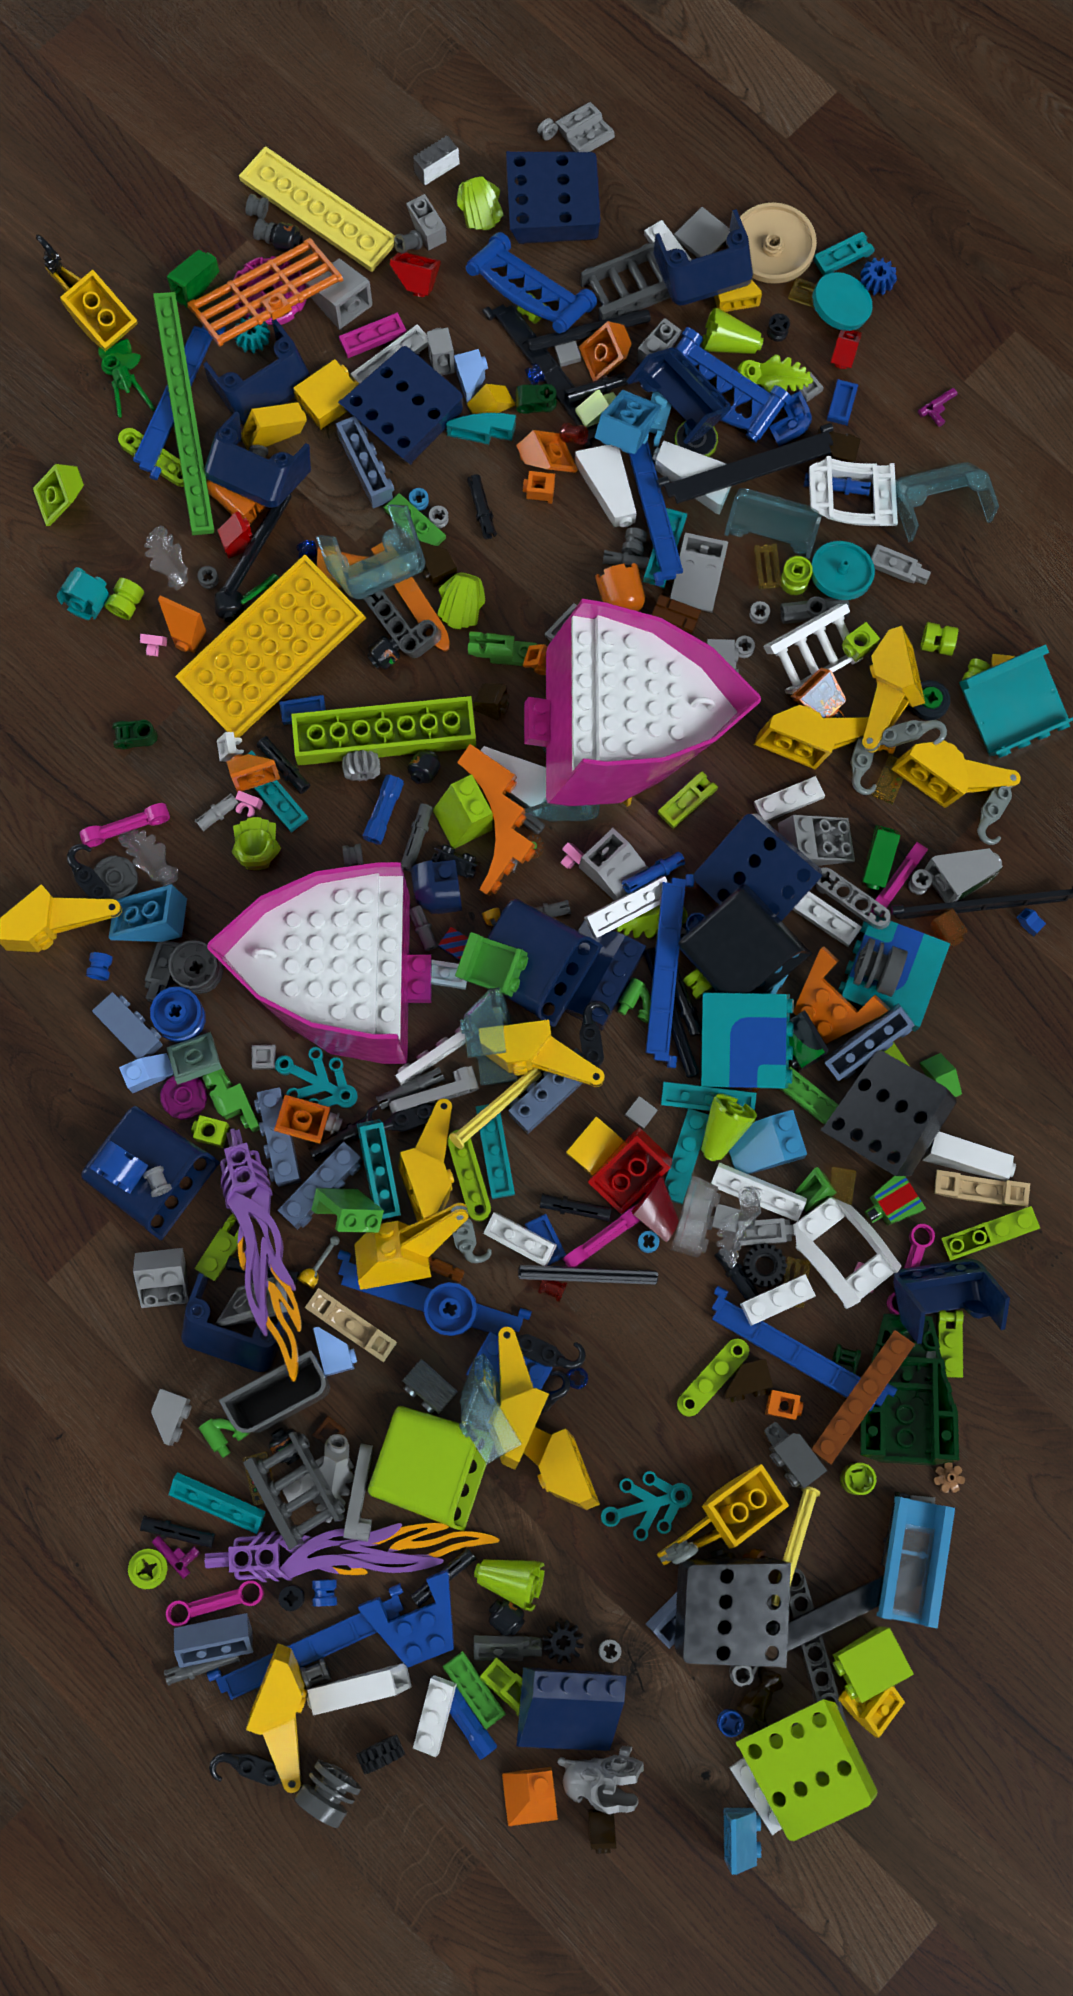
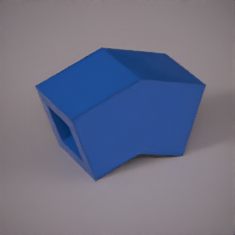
[1016,908,1046,937]

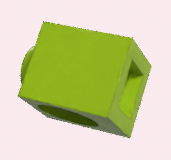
[842,622,880,662]
[191,1115,230,1148]

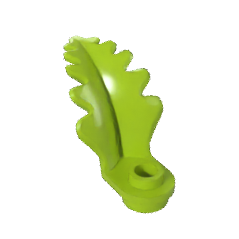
[737,355,813,393]
[616,905,688,938]

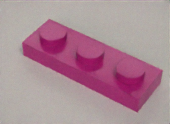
[339,313,406,358]

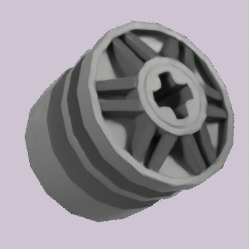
[853,938,908,997]
[168,940,223,994]
[294,1759,362,1828]

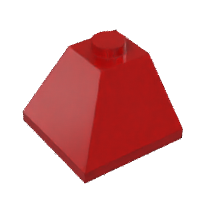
[390,252,441,297]

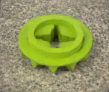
[128,1549,168,1589]

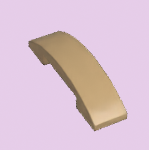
[934,1170,1030,1207]
[305,1288,397,1362]

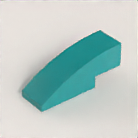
[447,413,516,444]

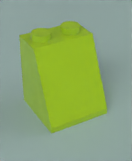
[433,774,493,848]
[833,1626,914,1703]

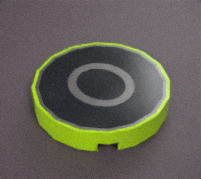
[675,421,718,457]

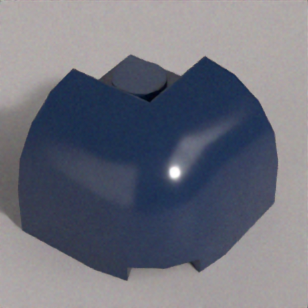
[410,860,462,914]

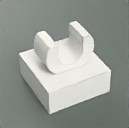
[217,732,244,762]

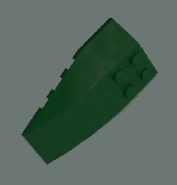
[860,1314,959,1465]

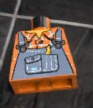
[791,667,846,718]

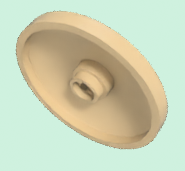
[740,203,817,283]

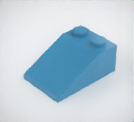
[595,390,662,454]
[109,884,187,942]
[729,1110,807,1174]
[724,1808,761,1875]

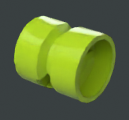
[780,556,813,595]
[104,578,145,620]
[920,622,958,656]
[840,1463,876,1495]

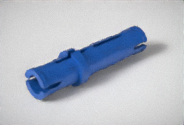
[804,473,871,496]
[622,852,685,894]

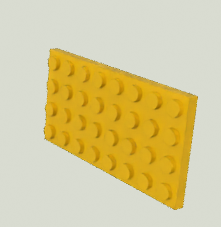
[175,555,366,738]

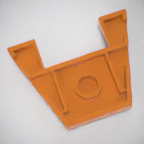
[793,947,890,1044]

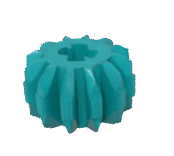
[234,315,270,354]

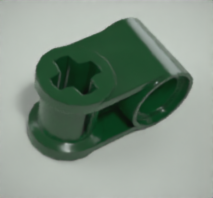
[516,384,557,414]
[112,720,158,749]
[832,1344,861,1392]

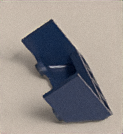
[653,209,753,305]
[203,319,310,425]
[626,347,731,444]
[205,412,311,508]
[893,1259,1010,1344]
[181,1273,294,1373]

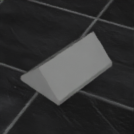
[215,1277,288,1327]

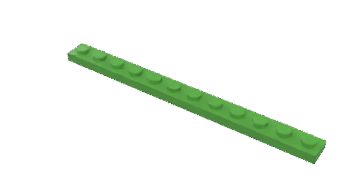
[153,292,214,535]

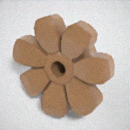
[933,1462,965,1493]

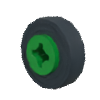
[911,680,950,721]

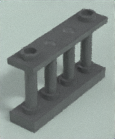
[580,243,671,321]
[243,1432,346,1550]

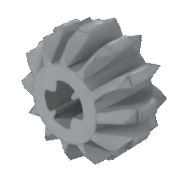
[342,750,381,782]

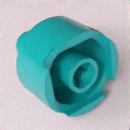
[56,567,109,620]

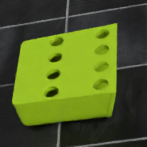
[368,1406,494,1531]
[735,1699,877,1841]

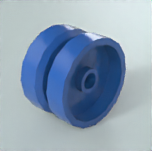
[150,987,206,1043]
[424,1282,478,1336]

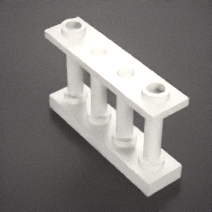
[763,604,863,694]

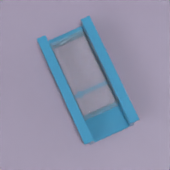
[876,1496,955,1628]

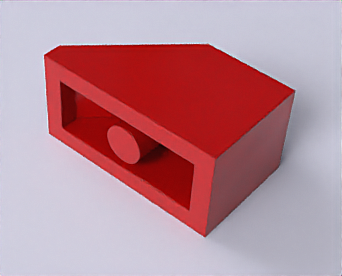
[831,330,862,369]

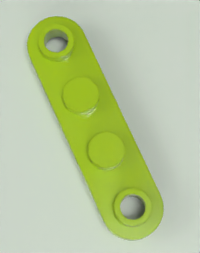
[118,428,184,487]
[448,1130,491,1221]
[677,1339,749,1417]

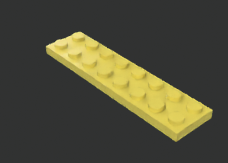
[239,146,395,272]

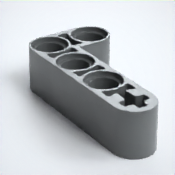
[362,583,442,659]

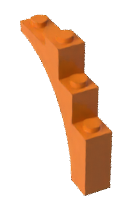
[457,744,536,896]

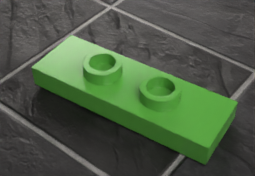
[384,493,446,546]
[779,1067,838,1125]
[442,1651,506,1729]

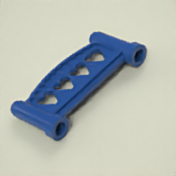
[466,232,597,333]
[675,327,792,443]

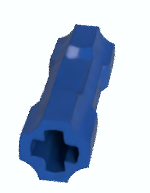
[363,775,404,845]
[450,1687,497,1760]

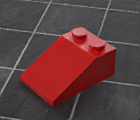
[588,1127,673,1214]

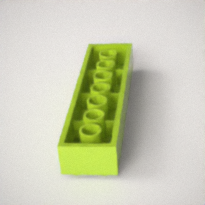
[291,696,476,765]

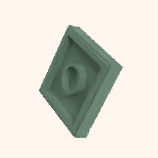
[167,1032,222,1085]

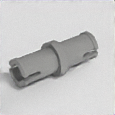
[195,793,239,832]

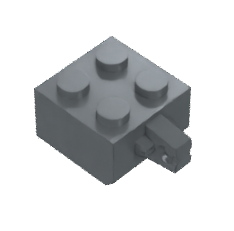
[763,1422,827,1489]

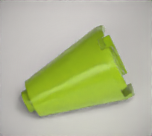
[701,308,764,354]
[701,1094,757,1161]
[474,1559,545,1612]

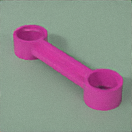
[79,803,170,848]
[868,842,928,917]
[563,1205,640,1267]
[887,1224,935,1315]
[166,1580,264,1626]

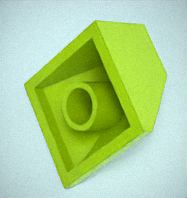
[33,464,84,526]

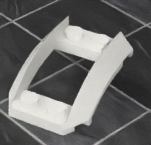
[809,456,898,526]
[793,1197,901,1309]

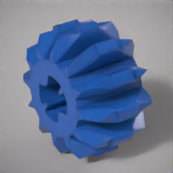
[860,257,897,296]

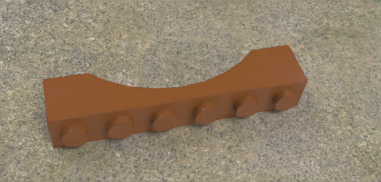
[811,1330,915,1465]

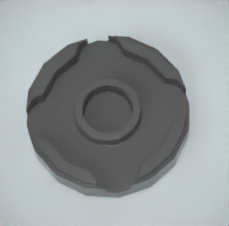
[94,856,138,900]

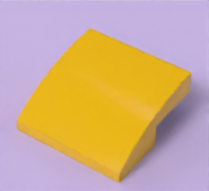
[566,1117,624,1176]
[838,1686,905,1738]

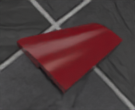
[631,1175,679,1242]

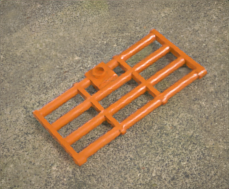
[187,238,344,347]

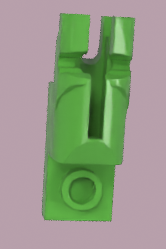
[468,631,537,666]
[202,1068,260,1133]

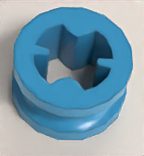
[409,488,429,511]
[638,1231,660,1253]

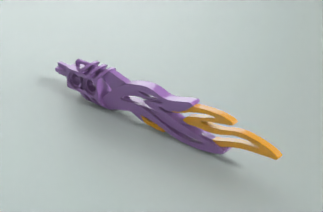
[220,1129,301,1382]
[205,1523,500,1582]

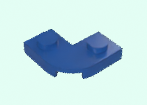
[769,391,812,447]

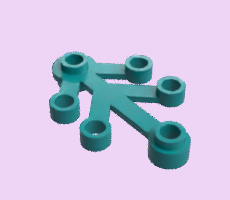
[275,1047,358,1108]
[601,1471,692,1541]

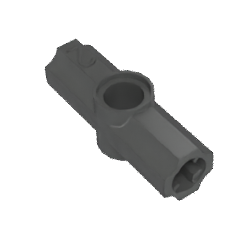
[780,596,850,624]

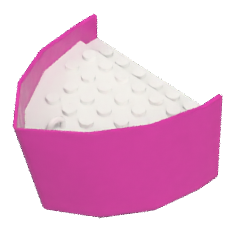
[524,599,761,806]
[207,862,432,1064]

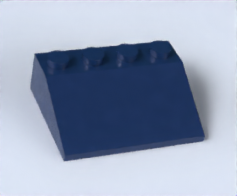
[549,920,646,1031]
[516,1667,626,1751]

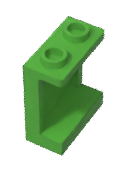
[455,932,528,997]
[312,1188,384,1233]

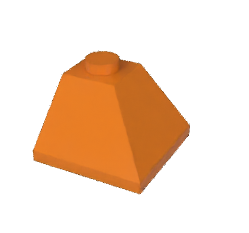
[579,321,632,381]
[516,430,578,473]
[158,595,206,653]
[226,754,281,793]
[274,1095,330,1144]
[502,1767,558,1826]

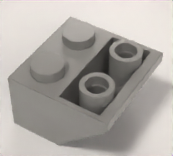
[133,1248,189,1308]

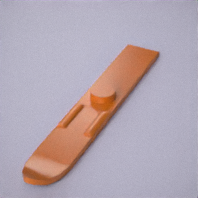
[371,539,450,652]

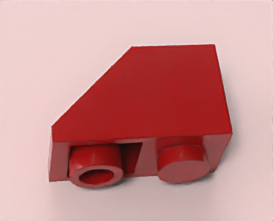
[217,511,253,559]

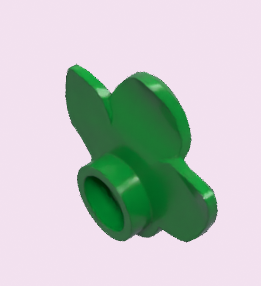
[98,339,141,375]

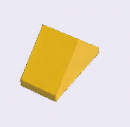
[467,384,515,414]

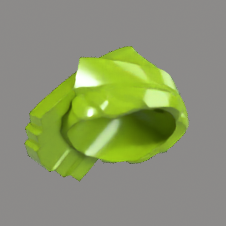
[457,176,504,230]
[437,573,485,629]
[232,817,281,870]

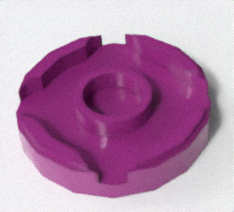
[160,1076,208,1120]

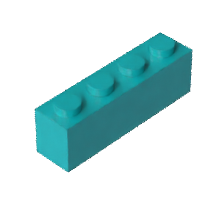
[357,1119,401,1219]

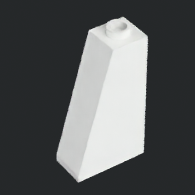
[653,441,731,515]
[575,445,636,527]
[480,746,547,816]
[922,1132,1016,1181]
[307,1663,412,1715]

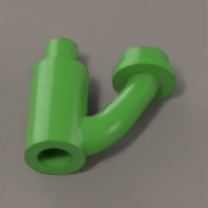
[617,978,651,1024]
[198,1418,250,1458]

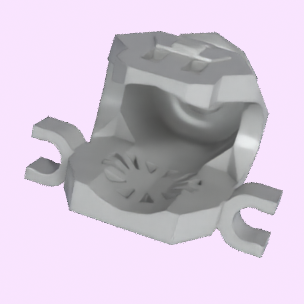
[558,1746,644,1814]

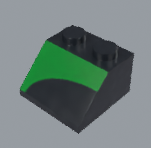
[789,1010,829,1072]

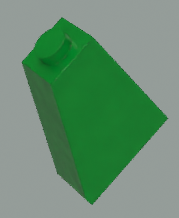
[167,250,219,309]
[862,825,901,890]

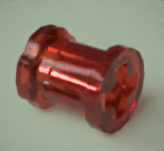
[559,422,589,445]
[538,1280,568,1302]

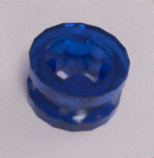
[525,363,545,385]
[296,540,318,559]
[567,1367,589,1389]

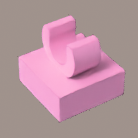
[140,634,167,656]
[235,791,263,818]
[560,843,585,869]

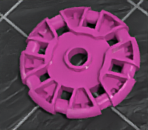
[231,256,307,325]

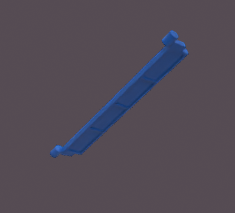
[133,326,226,480]
[628,440,683,586]
[645,874,694,1068]
[337,1250,532,1336]
[712,1286,898,1412]
[207,1583,404,1700]

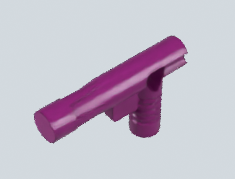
[918,388,957,427]
[152,1536,201,1579]

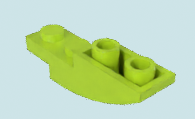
[941,1206,1040,1261]
[480,1657,522,1717]

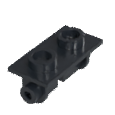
[431,844,480,879]

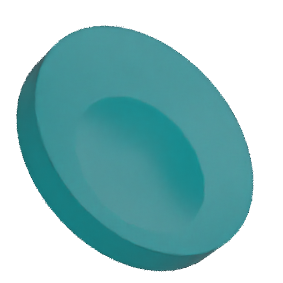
[812,272,873,331]
[811,541,875,600]

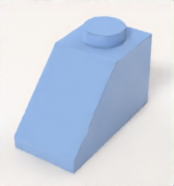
[454,349,488,403]
[119,1053,174,1093]
[313,1327,357,1376]

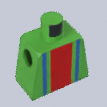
[864,1176,926,1225]

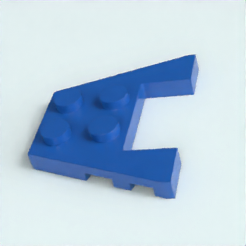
[358,1569,454,1667]

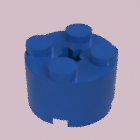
[89,1140,149,1194]

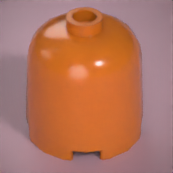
[595,563,645,611]

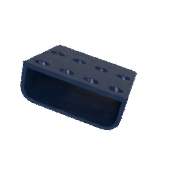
[506,151,600,244]
[338,346,463,465]
[693,814,823,921]
[487,899,603,1027]
[81,1106,220,1241]

